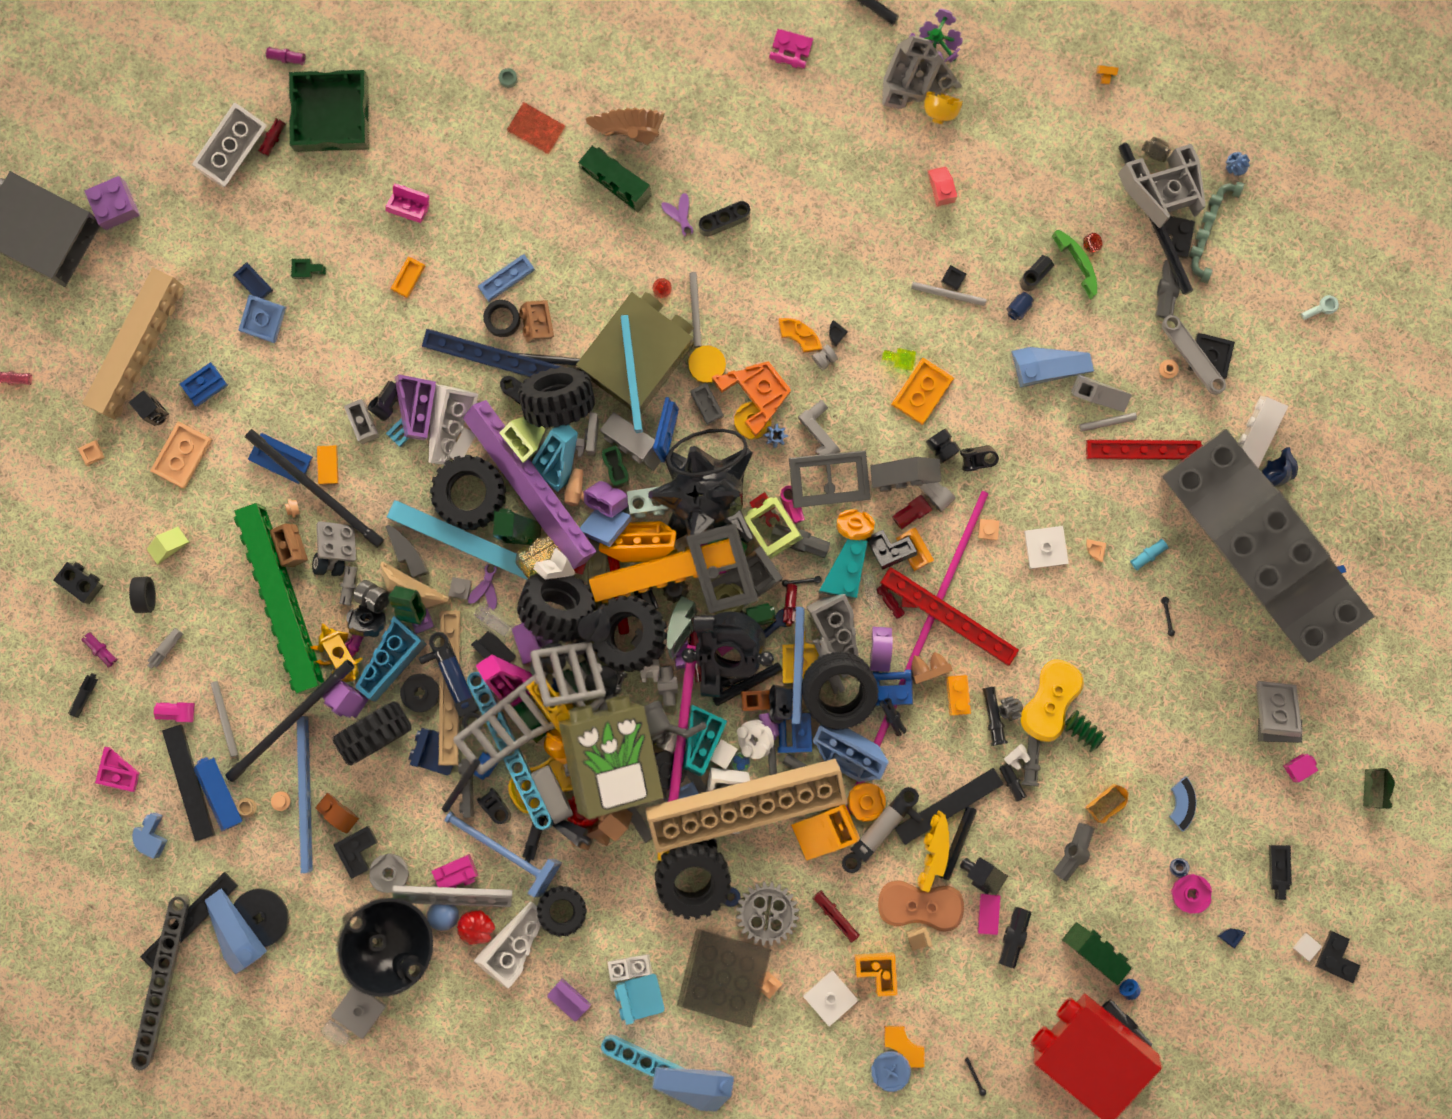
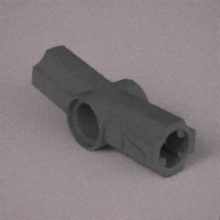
[1155,260,1180,318]
[770,524,830,558]

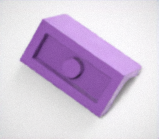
[547,978,591,1022]

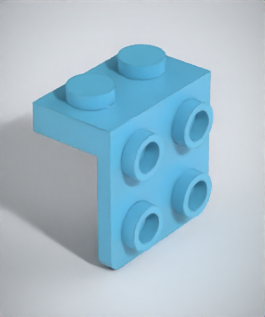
[614,974,665,1025]

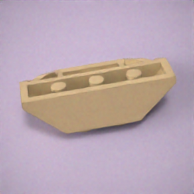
[380,561,452,609]

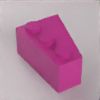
[476,655,533,707]

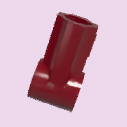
[892,494,933,530]

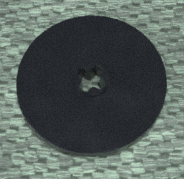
[234,888,289,947]

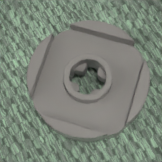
[369,853,409,893]

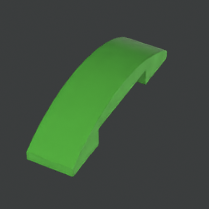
[1052,230,1097,300]

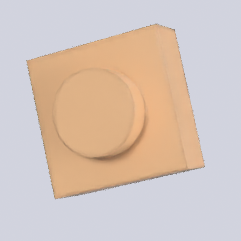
[978,519,999,540]

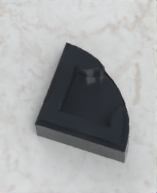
[829,320,848,347]

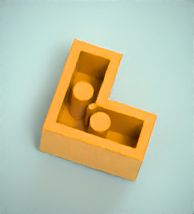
[854,952,898,996]

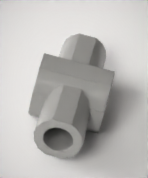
[658,666,678,706]

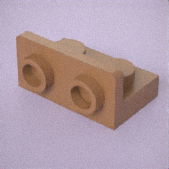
[519,300,554,343]

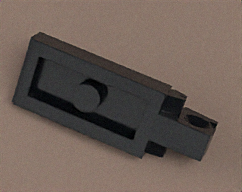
[1269,845,1292,900]

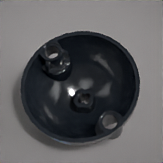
[336,898,433,997]

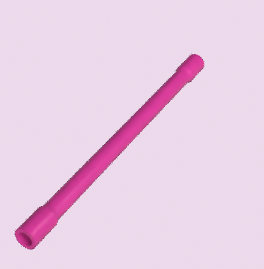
[668,645,697,802]

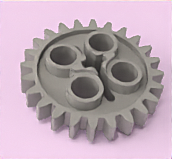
[736,881,799,946]

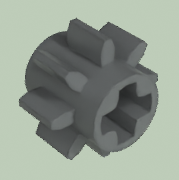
[999,696,1023,721]

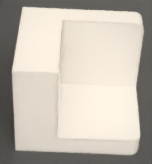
[711,739,738,769]

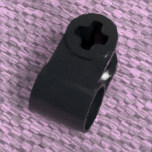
[500,376,522,404]
[960,445,999,472]
[769,685,793,724]
[476,787,511,824]

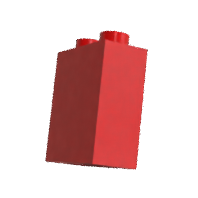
[1030,993,1162,1119]

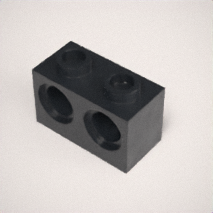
[128,390,169,426]
[53,562,103,604]

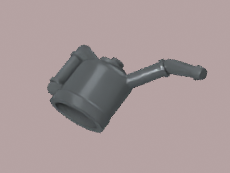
[644,701,707,745]

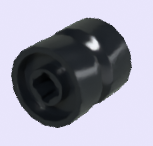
[926,428,961,464]

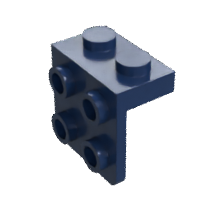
[408,728,454,775]

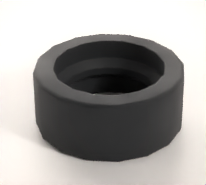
[483,300,520,338]
[129,576,156,613]

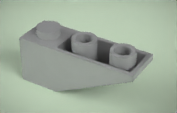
[1071,374,1132,412]

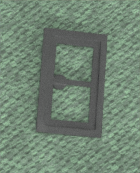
[789,450,871,508]
[686,523,758,613]

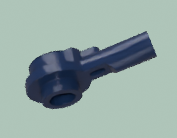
[764,609,788,638]

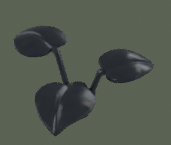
[531,607,618,696]

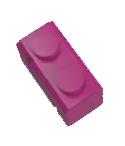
[432,854,479,888]

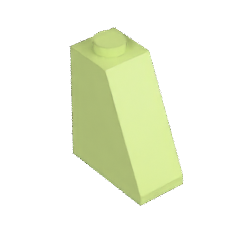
[499,417,546,463]

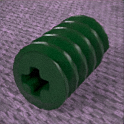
[1065,710,1107,752]

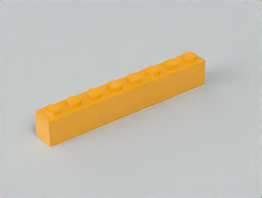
[589,539,736,603]

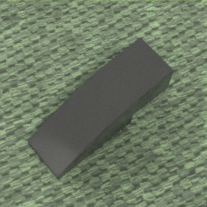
[386,525,429,578]

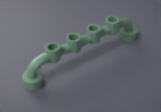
[1189,181,1245,284]

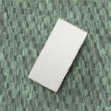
[608,954,652,981]

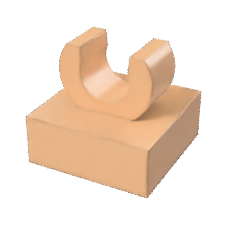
[755,970,782,999]

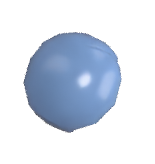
[427,904,459,931]

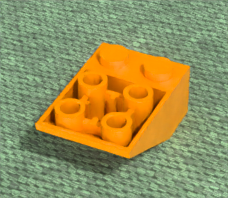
[791,804,860,861]

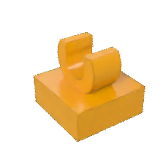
[1096,65,1119,84]

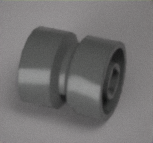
[353,580,390,614]

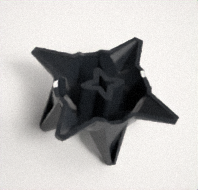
[648,446,753,544]

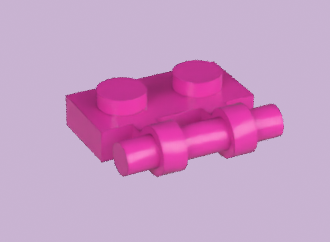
[769,29,813,69]

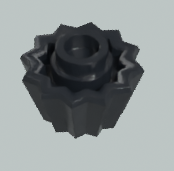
[663,581,689,604]

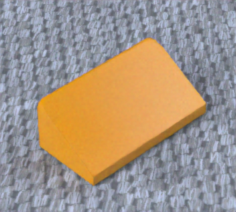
[896,528,934,571]

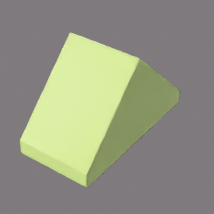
[147,527,189,565]

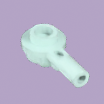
[1301,295,1339,320]

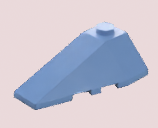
[1011,347,1094,388]
[205,888,267,974]
[652,1067,734,1111]

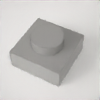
[448,577,472,600]

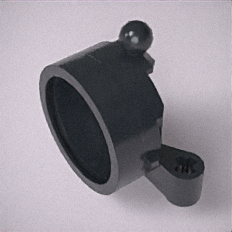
[682,611,774,698]

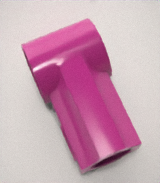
[780,485,805,524]
[154,702,195,722]

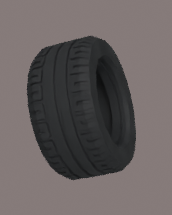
[802,652,879,730]

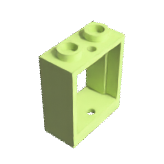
[744,497,803,559]

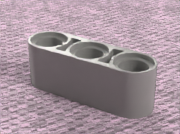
[531,764,573,824]

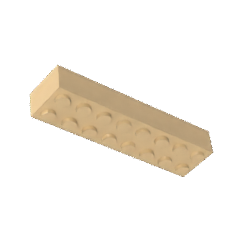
[82,267,184,420]

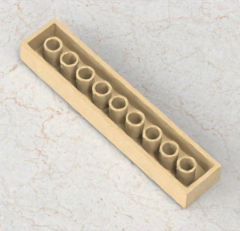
[645,759,847,853]

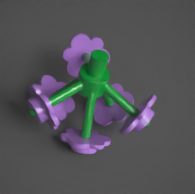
[909,9,963,63]

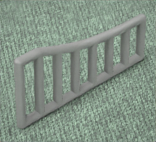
[453,656,605,774]

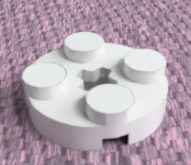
[737,719,774,759]

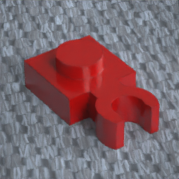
[749,492,780,527]

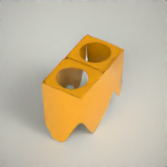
[1085,784,1129,823]

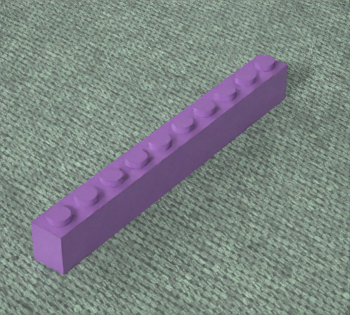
[463,400,597,569]

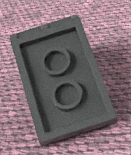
[712,546,783,608]

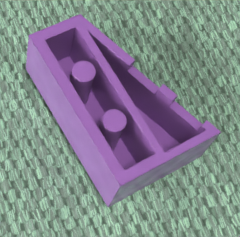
[395,374,436,440]

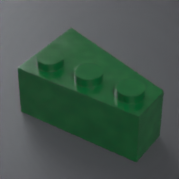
[1062,922,1133,986]

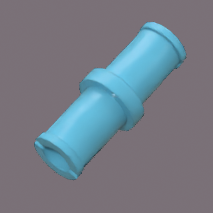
[1130,539,1169,571]

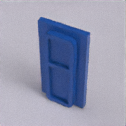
[653,397,679,462]
[247,433,313,484]

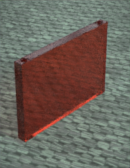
[507,102,565,154]

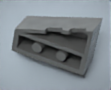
[870,457,941,492]

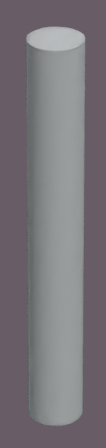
[1079,413,1137,432]

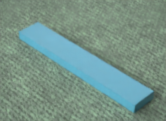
[621,315,643,433]

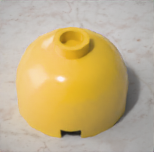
[924,91,963,124]

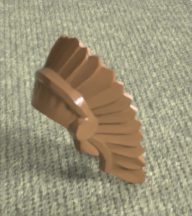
[585,107,664,146]

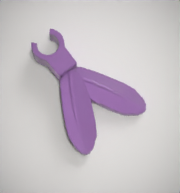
[661,193,693,237]
[468,564,497,609]

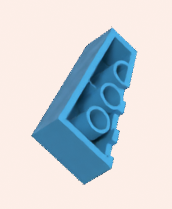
[355,616,427,702]

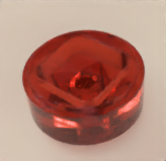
[1083,233,1103,253]
[653,278,672,298]

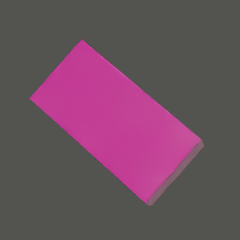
[977,893,1001,935]

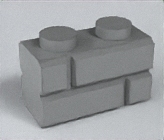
[344,399,379,444]

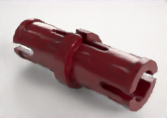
[258,118,286,157]

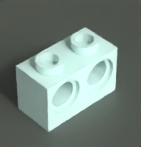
[627,487,669,519]

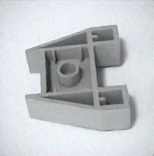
[1118,144,1206,228]

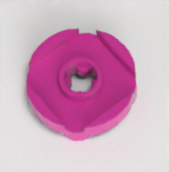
[1171,874,1212,914]

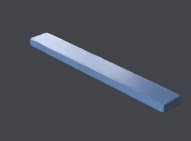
[297,716,313,873]

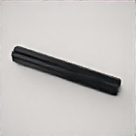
[712,663,783,706]
[939,806,977,880]

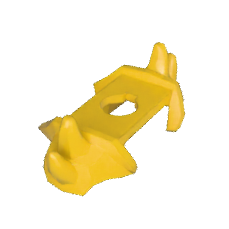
[318,623,363,682]

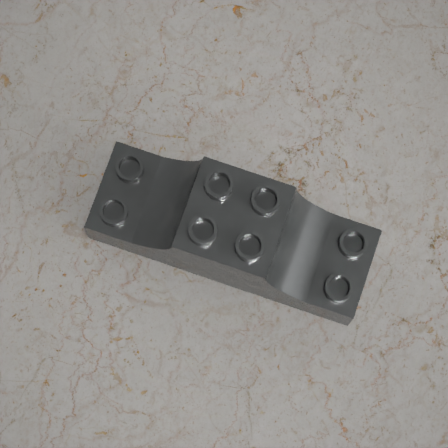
[1161,429,1375,663]

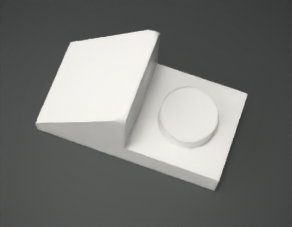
[533,548,575,580]

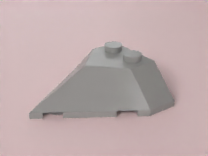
[882,36,962,109]

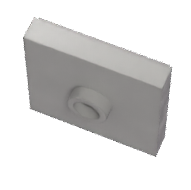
[584,412,599,457]
[331,986,386,1039]

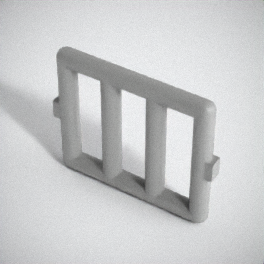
[530,642,606,707]

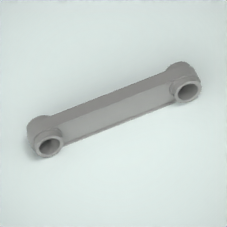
[1162,315,1226,395]

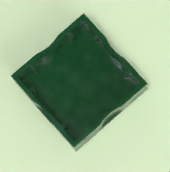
[289,70,369,152]

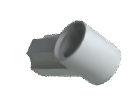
[918,482,955,512]

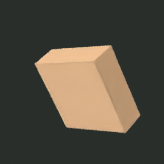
[78,440,105,466]

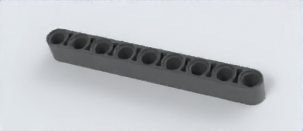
[131,894,190,1071]

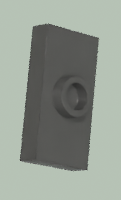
[690,383,724,425]

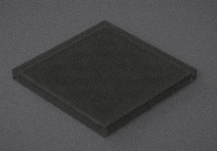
[677,928,771,1028]

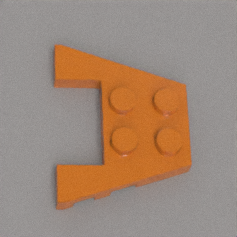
[712,361,791,437]

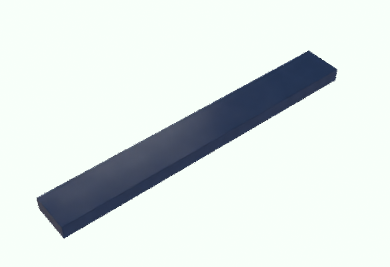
[421,328,566,377]

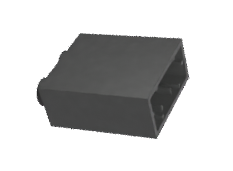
[0,171,100,287]

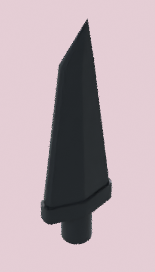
[544,815,593,847]

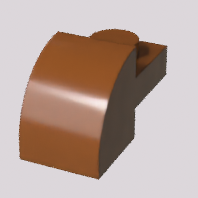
[741,690,770,711]
[315,793,359,834]

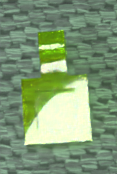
[881,348,916,371]

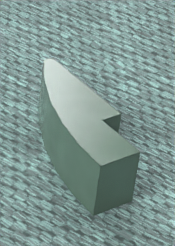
[667,596,697,659]

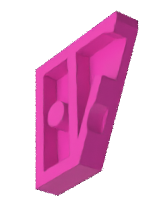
[95,747,140,792]

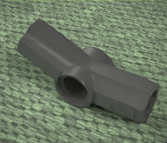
[1053,823,1095,882]

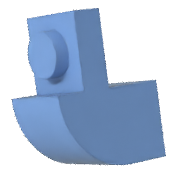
[132,812,168,859]

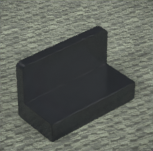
[471,630,516,663]

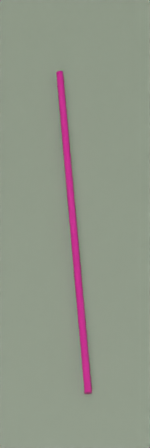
[846,491,988,815]

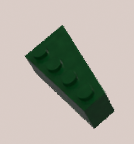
[578,145,652,213]
[493,509,542,546]

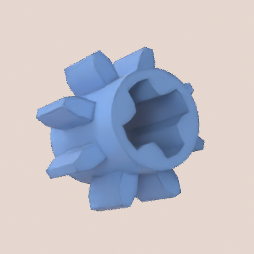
[1226,152,1250,176]
[763,424,788,448]

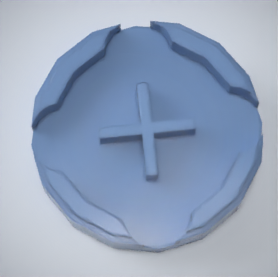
[871,1051,911,1092]

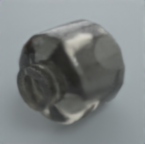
[1141,137,1171,165]

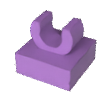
[412,609,435,634]

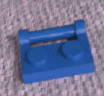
[872,669,913,706]
[777,713,812,753]

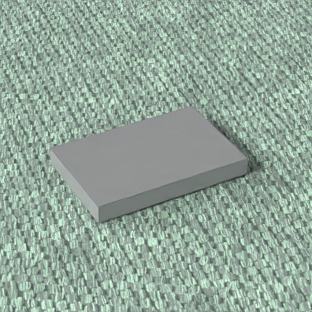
[1256,681,1302,737]

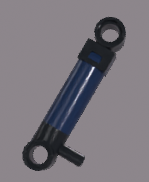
[419,632,483,730]

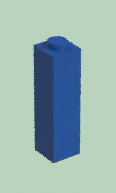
[193,757,242,832]

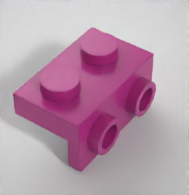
[385,184,430,223]

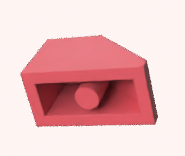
[928,166,957,207]

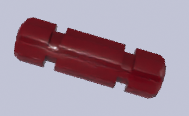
[876,585,905,619]

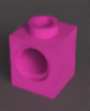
[1283,754,1319,783]

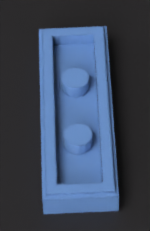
[478,254,535,302]

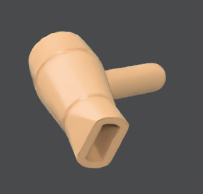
[564,468,584,506]

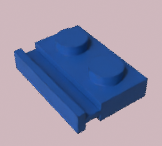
[180,362,228,407]

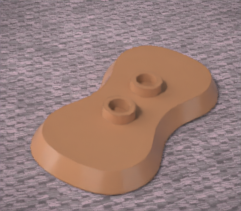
[878,880,964,931]

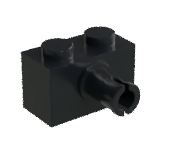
[960,856,1008,896]

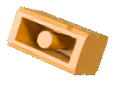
[946,675,971,716]

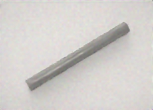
[689,272,701,348]
[911,282,986,306]
[210,681,238,757]

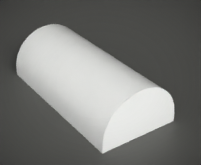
[192,102,267,187]

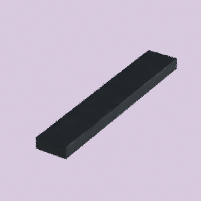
[162,725,215,842]
[895,768,1004,845]
[140,872,239,970]

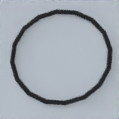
[666,429,748,477]

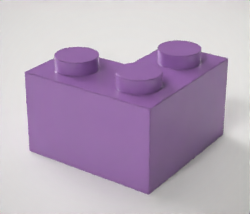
[322,680,369,718]

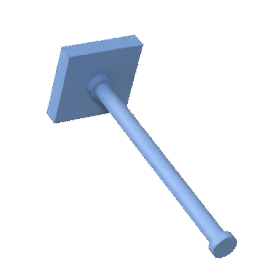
[444,811,562,898]

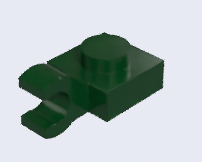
[291,259,326,279]

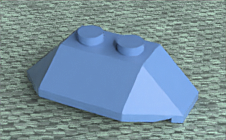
[813,724,889,782]

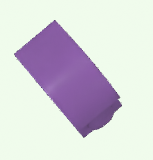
[870,626,893,672]

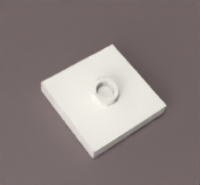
[1024,526,1069,569]
[803,970,859,1027]

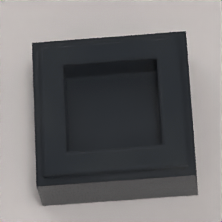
[941,265,967,291]

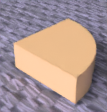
[1086,539,1106,562]

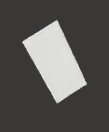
[449,428,475,459]

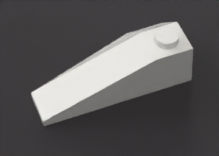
[429,384,478,465]

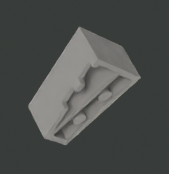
[600,412,661,471]

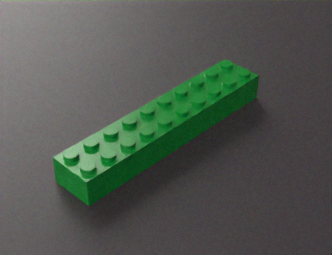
[234,503,325,694]

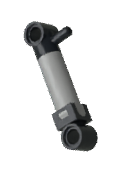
[842,787,924,873]

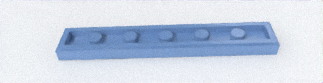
[792,607,805,724]

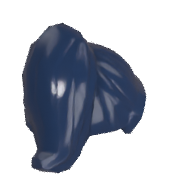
[1262,447,1298,487]

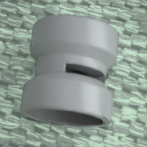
[812,344,838,371]

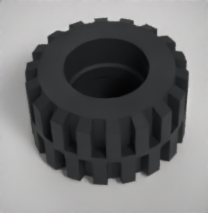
[537,886,587,937]

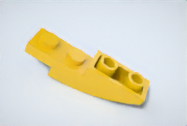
[526,679,570,734]
[917,811,949,893]

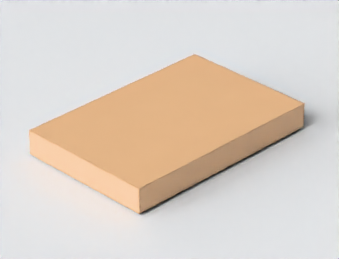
[150,421,212,489]

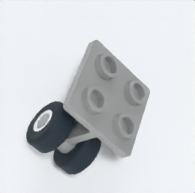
[312,521,356,576]

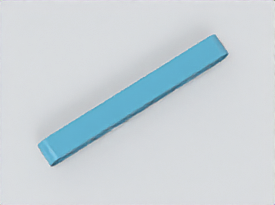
[387,500,538,580]
[467,672,553,830]

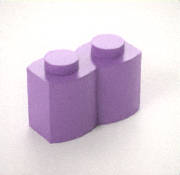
[583,481,628,517]

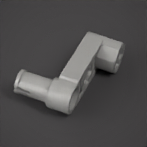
[798,400,841,455]

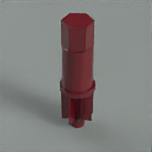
[783,584,797,627]

